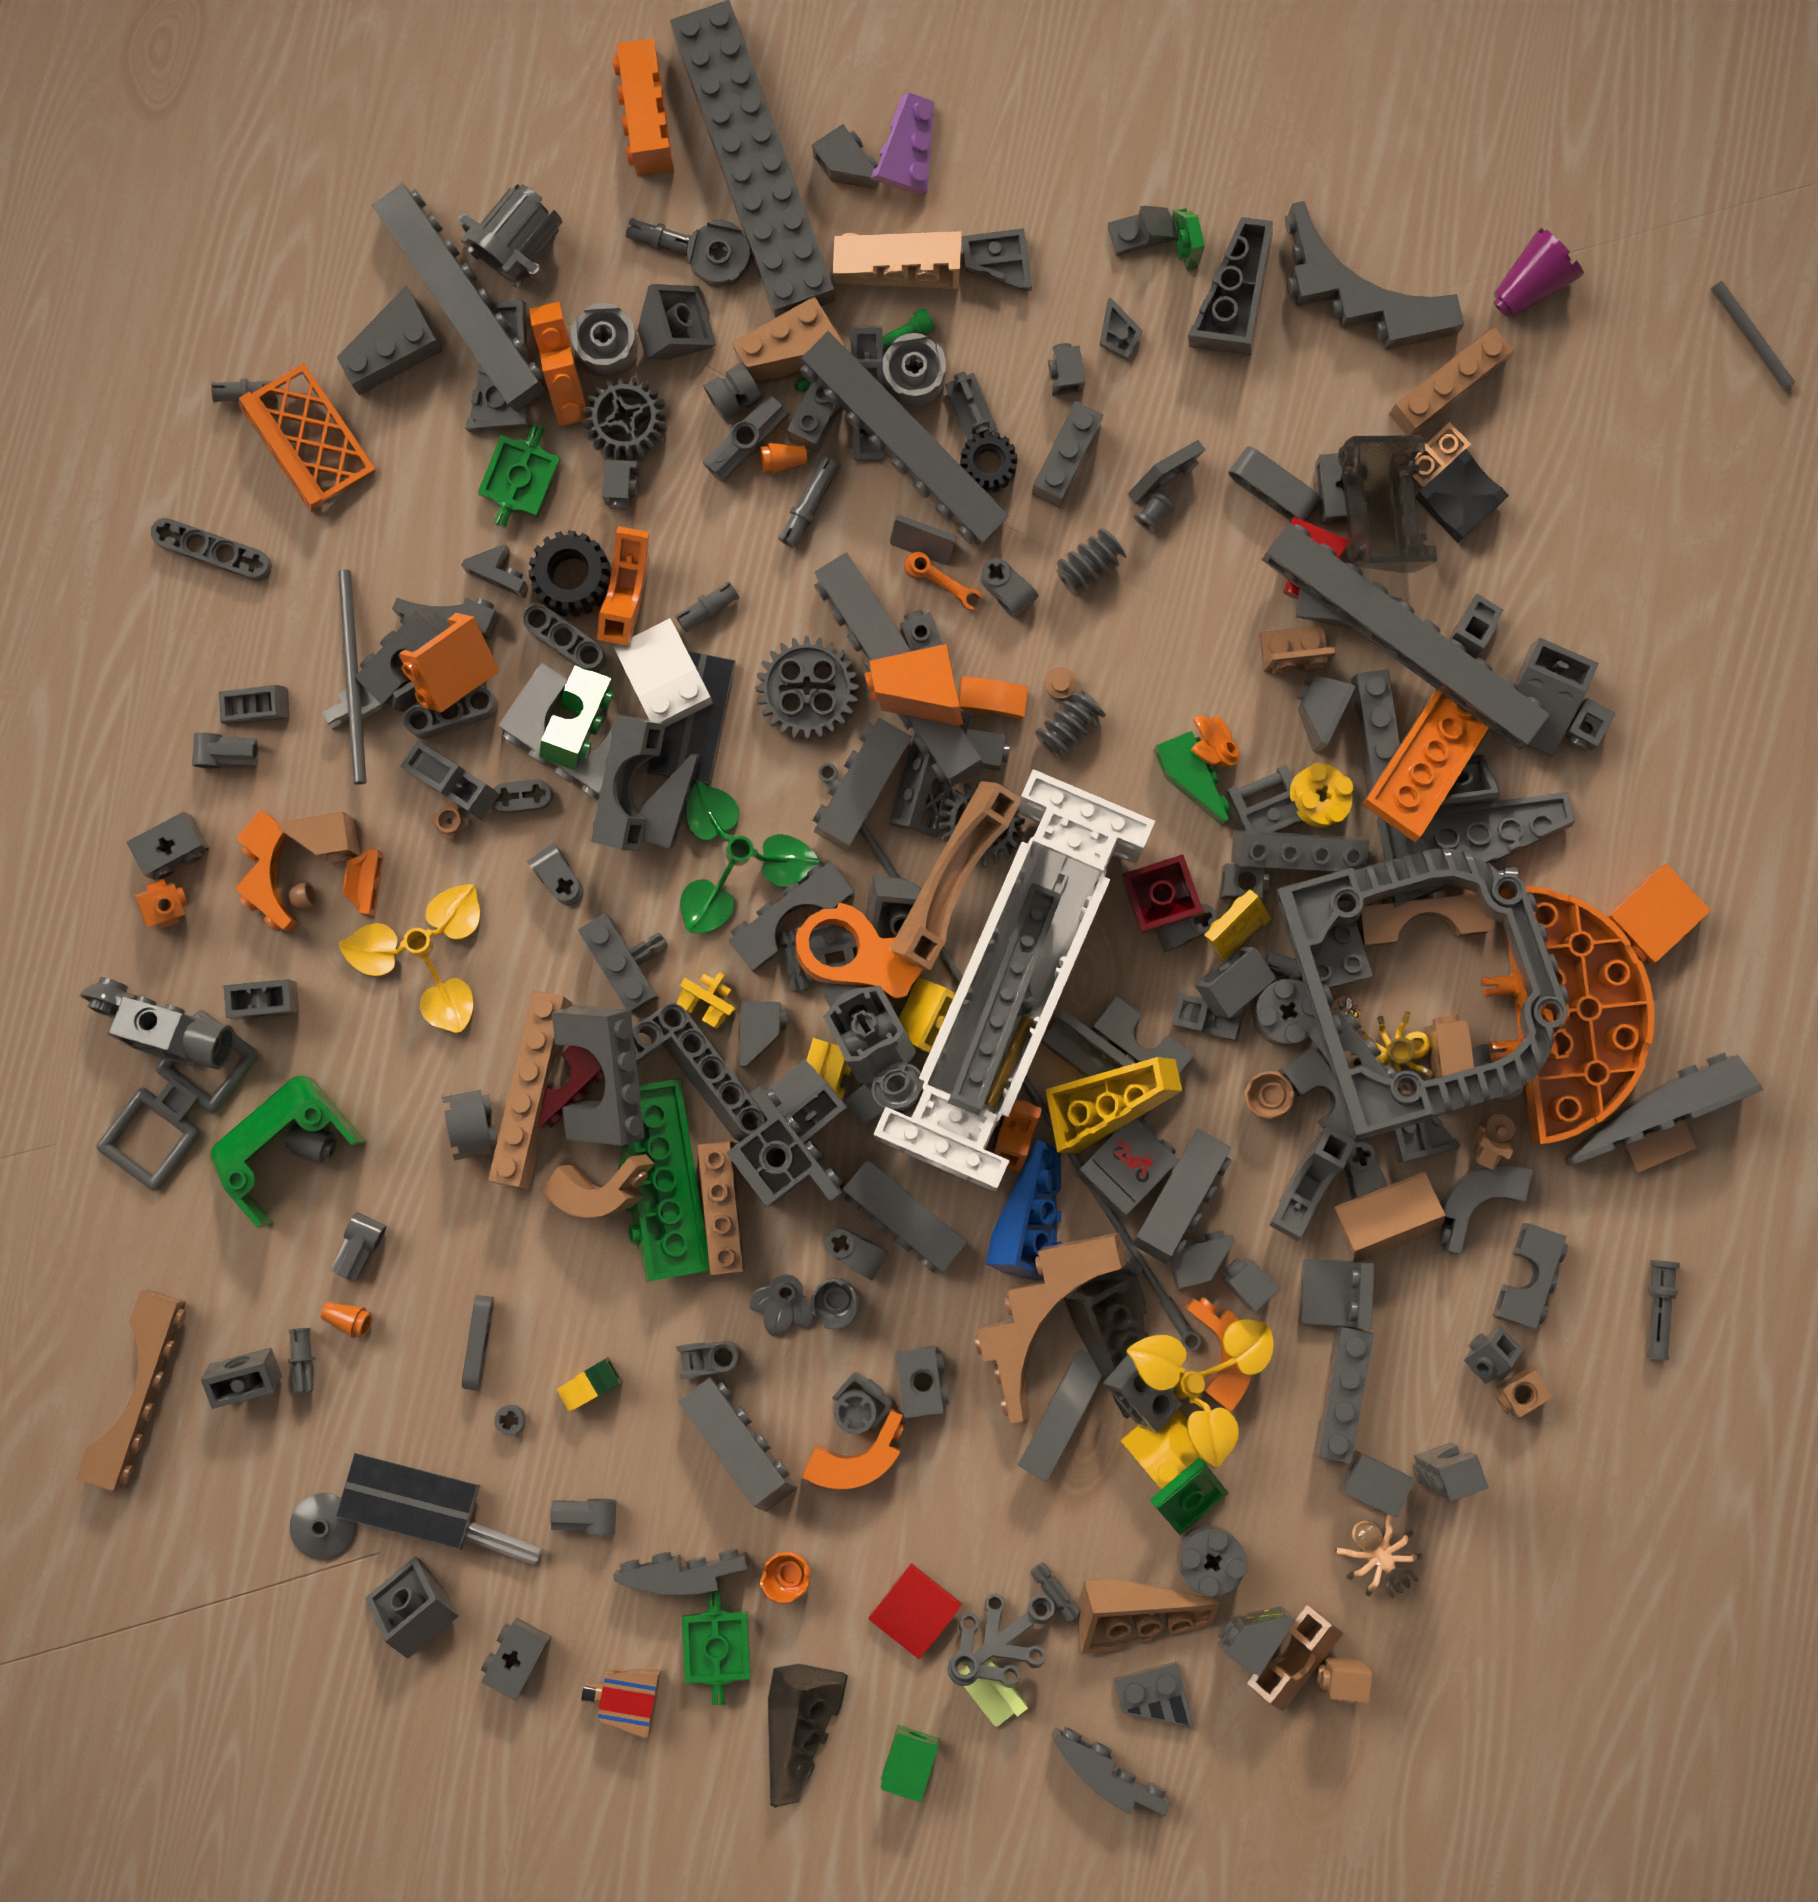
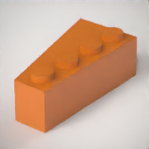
[612,38,674,176]

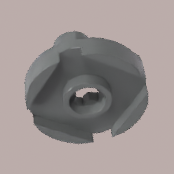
[687,220,751,285]

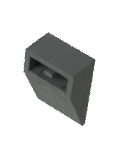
[1515,637,1599,756]

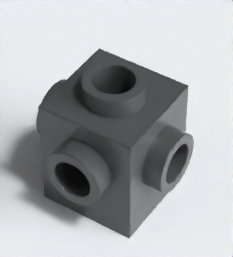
[1464,1326,1523,1384]

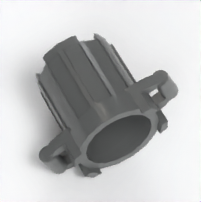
[458,184,563,289]

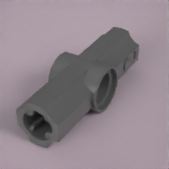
[703,395,789,483]

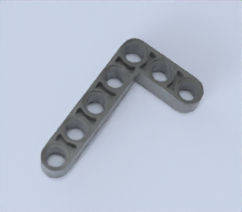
[633,1003,765,1142]

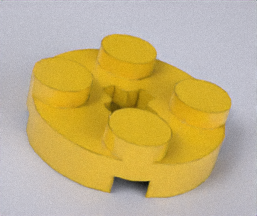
[1290,763,1353,828]

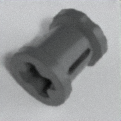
[1133,491,1175,534]

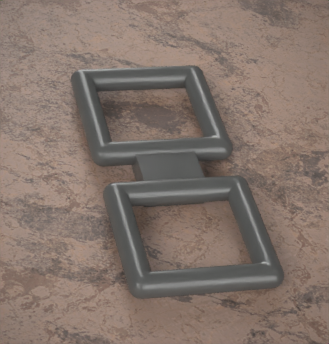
[96,1010,259,1191]

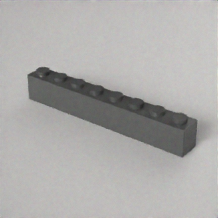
[372,183,547,412]
[798,331,1009,545]
[814,552,983,787]

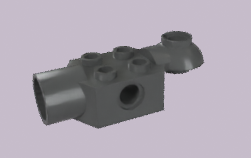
[79,977,235,1070]
[823,983,924,1112]

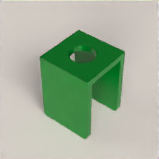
[881,1725,939,1802]

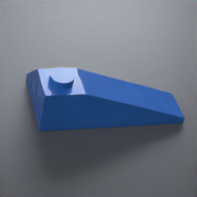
[986,1140,1062,1281]

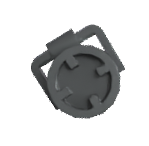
[832,1372,893,1434]

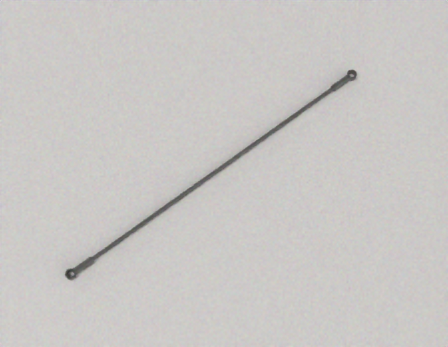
[818,763,1202,1351]

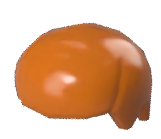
[760,1551,811,1604]

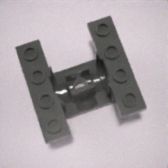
[726,1085,844,1207]

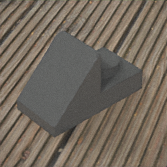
[1108,205,1177,256]
[461,545,528,598]

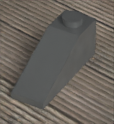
[638,753,701,849]

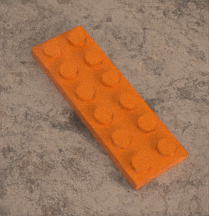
[1362,689,1488,842]

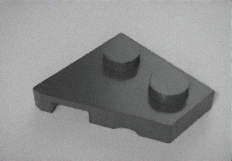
[961,228,1032,291]
[1128,440,1205,503]

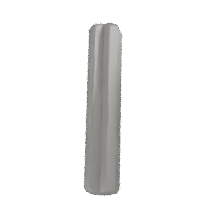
[465,1522,542,1565]

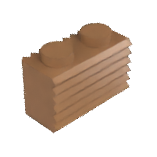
[1315,1656,1372,1705]

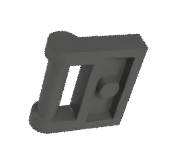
[1227,765,1302,832]

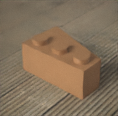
[732,296,846,383]

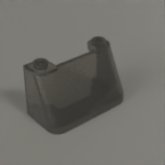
[1338,435,1437,573]

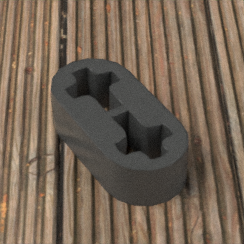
[493,779,553,813]

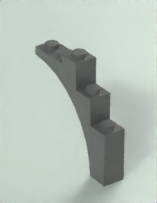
[1285,201,1464,350]

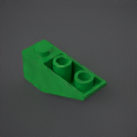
[1154,731,1231,825]

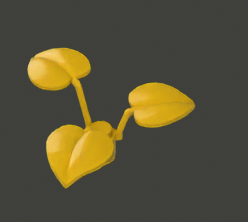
[339,884,480,1034]
[1126,1319,1274,1468]

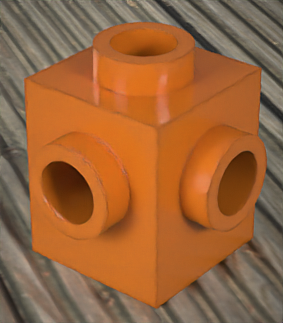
[134,879,188,928]

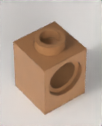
[1496,1367,1553,1418]

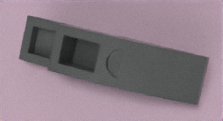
[613,1549,749,1595]
[1052,1727,1171,1816]

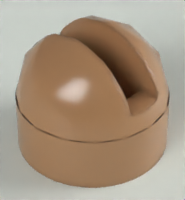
[289,882,316,909]

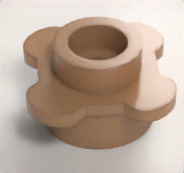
[431,802,469,840]

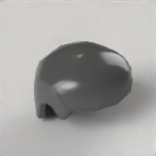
[811,1277,860,1330]

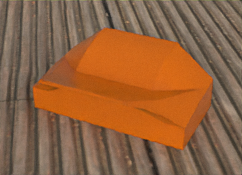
[342,849,384,917]

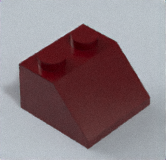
[1122,854,1204,934]

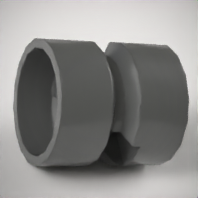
[703,363,762,421]

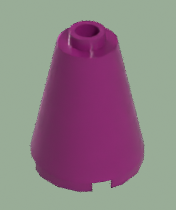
[1493,228,1584,316]

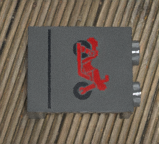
[1074,1117,1179,1218]

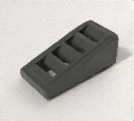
[219,685,290,724]

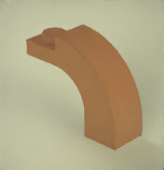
[540,1155,654,1218]

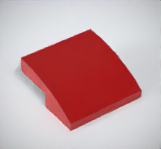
[868,1563,962,1659]

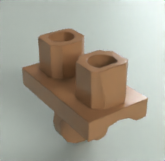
[1473,1114,1515,1170]

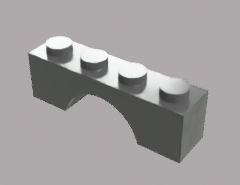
[1351,669,1400,794]
[591,714,666,851]
[729,861,855,972]
[1313,1326,1374,1463]
[1413,1443,1489,1502]

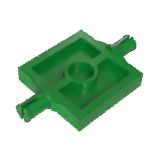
[478,424,561,528]
[682,1590,751,1705]

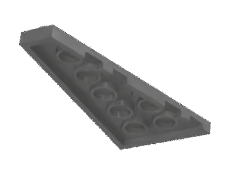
[1377,792,1575,908]

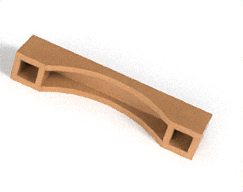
[889,781,1021,970]
[488,990,572,1191]
[76,1289,186,1491]

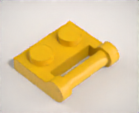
[1204,889,1272,962]

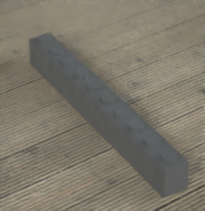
[1261,523,1550,750]

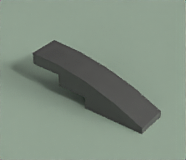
[850,326,885,459]
[1017,1348,1108,1482]

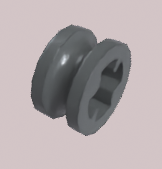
[494,1405,526,1435]

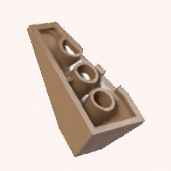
[1078,1579,1219,1654]

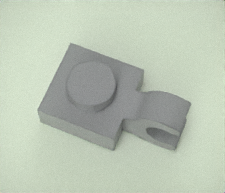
[322,682,383,730]

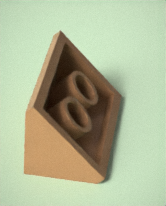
[1334,1172,1445,1262]

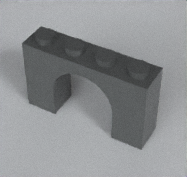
[551,1006,645,1146]

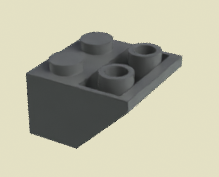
[770,1059,847,1144]

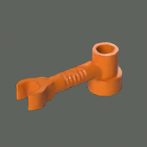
[904,552,982,610]

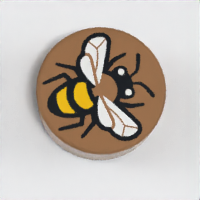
[1329,995,1362,1021]

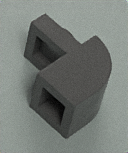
[1448,593,1504,659]

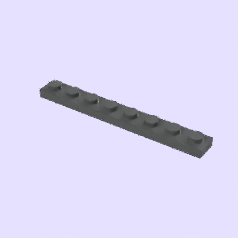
[948,882,1062,1116]

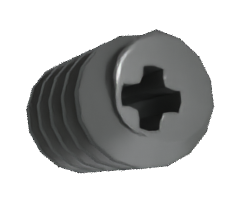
[1056,528,1127,597]
[1035,691,1106,760]

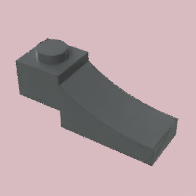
[392,597,500,639]

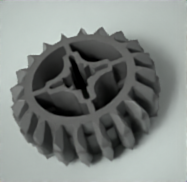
[583,376,669,461]
[939,780,1025,867]

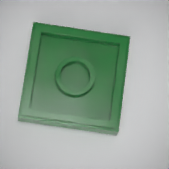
[1150,1457,1229,1535]

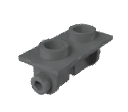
[945,372,998,441]

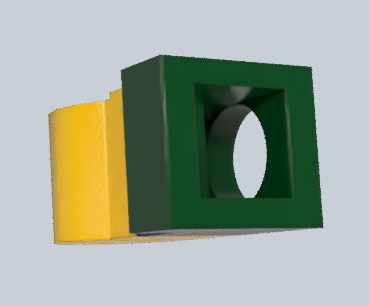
[556,1357,623,1412]

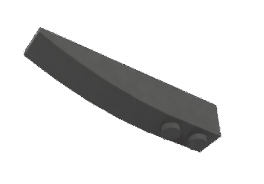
[1565,1052,1763,1165]

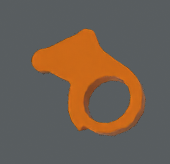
[795,902,923,1001]

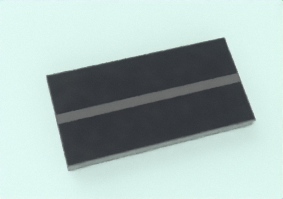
[647,651,736,785]
[335,1453,480,1550]

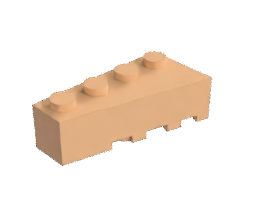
[833,231,961,289]

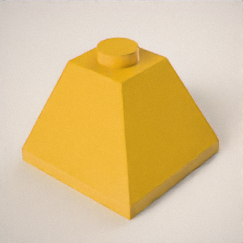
[1120,1409,1203,1489]

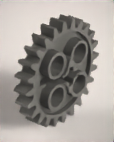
[755,636,859,741]

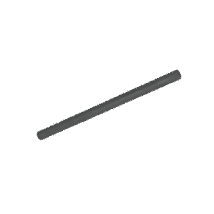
[338,570,367,785]

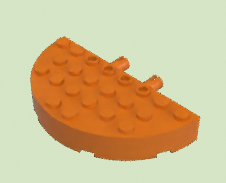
[1481,886,1655,1145]

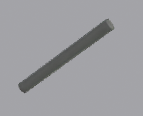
[1711,281,1795,390]

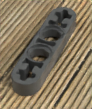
[151,518,272,580]

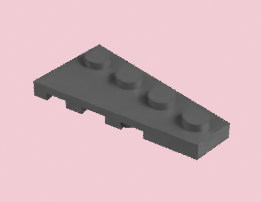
[465,300,530,432]

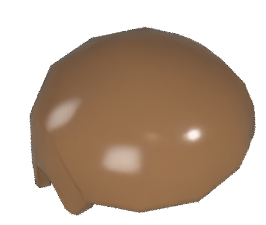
[1244,1071,1295,1120]

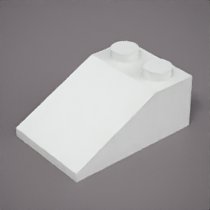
[613,619,713,727]

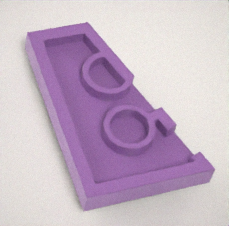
[870,92,934,195]

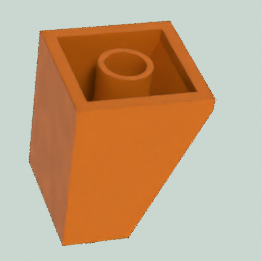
[865,644,964,726]

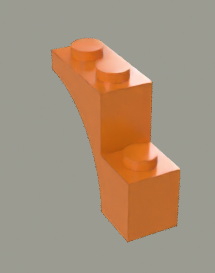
[529,301,590,427]
[235,809,298,933]

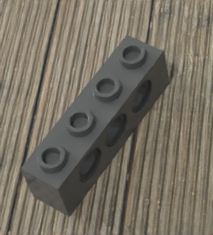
[1231,830,1369,871]

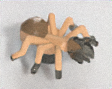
[1335,1514,1422,1599]

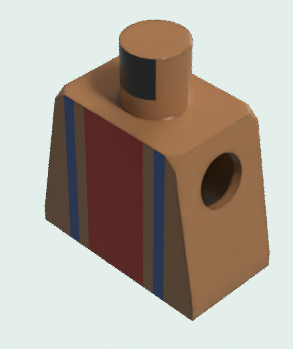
[581,1669,661,1738]

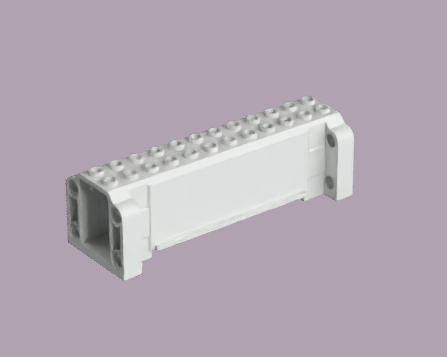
[873,769,1155,1192]

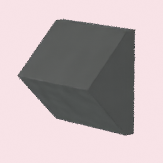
[1439,754,1499,808]

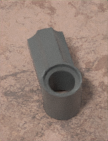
[192,733,259,769]
[331,1212,387,1282]
[550,1498,616,1535]

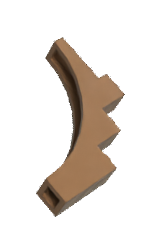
[975,1232,1126,1424]

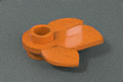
[1192,715,1240,768]

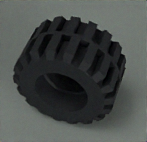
[528,530,612,617]

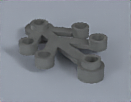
[947,1594,1055,1688]

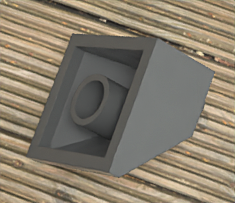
[637,284,716,360]
[1297,675,1356,754]
[867,876,922,939]

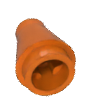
[759,443,807,475]
[321,1301,372,1338]

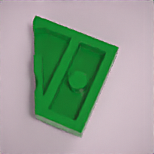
[1173,208,1205,269]

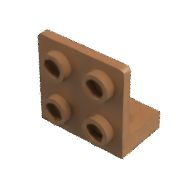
[1259,625,1336,675]

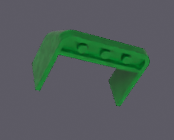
[210,1076,367,1228]

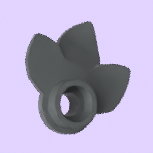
[750,1274,813,1336]

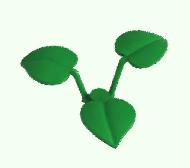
[680,782,819,934]

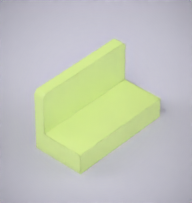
[959,1657,1028,1727]

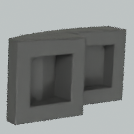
[1171,993,1245,1041]

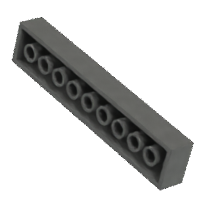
[670,0,835,318]

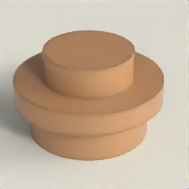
[1044,667,1076,699]

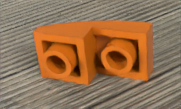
[958,676,1028,720]

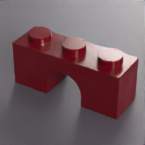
[539,1046,605,1128]

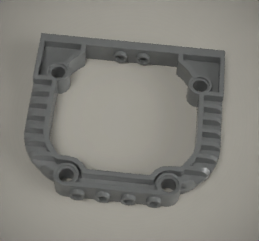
[1276,848,1569,1141]

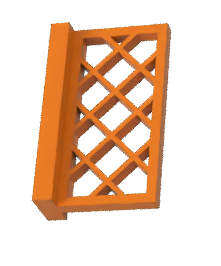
[239,363,375,512]

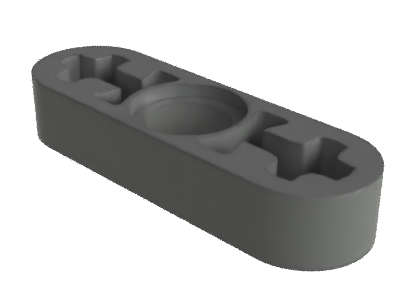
[462,1295,494,1391]

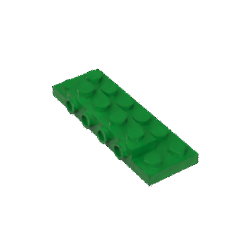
[615,1079,710,1282]

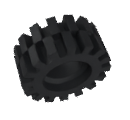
[960,431,1018,493]

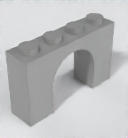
[498,663,612,801]

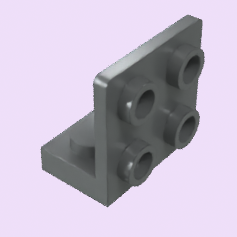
[1301,1259,1374,1329]

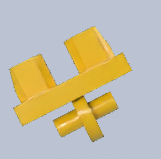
[676,972,736,1029]

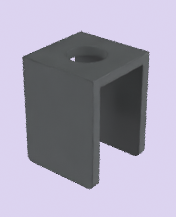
[1338,1450,1414,1517]

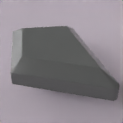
[1100,298,1143,360]

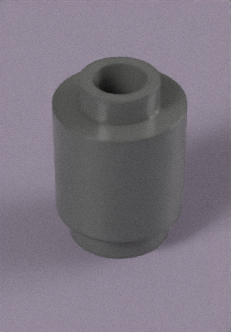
[285,1124,336,1163]

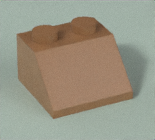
[278,811,361,866]

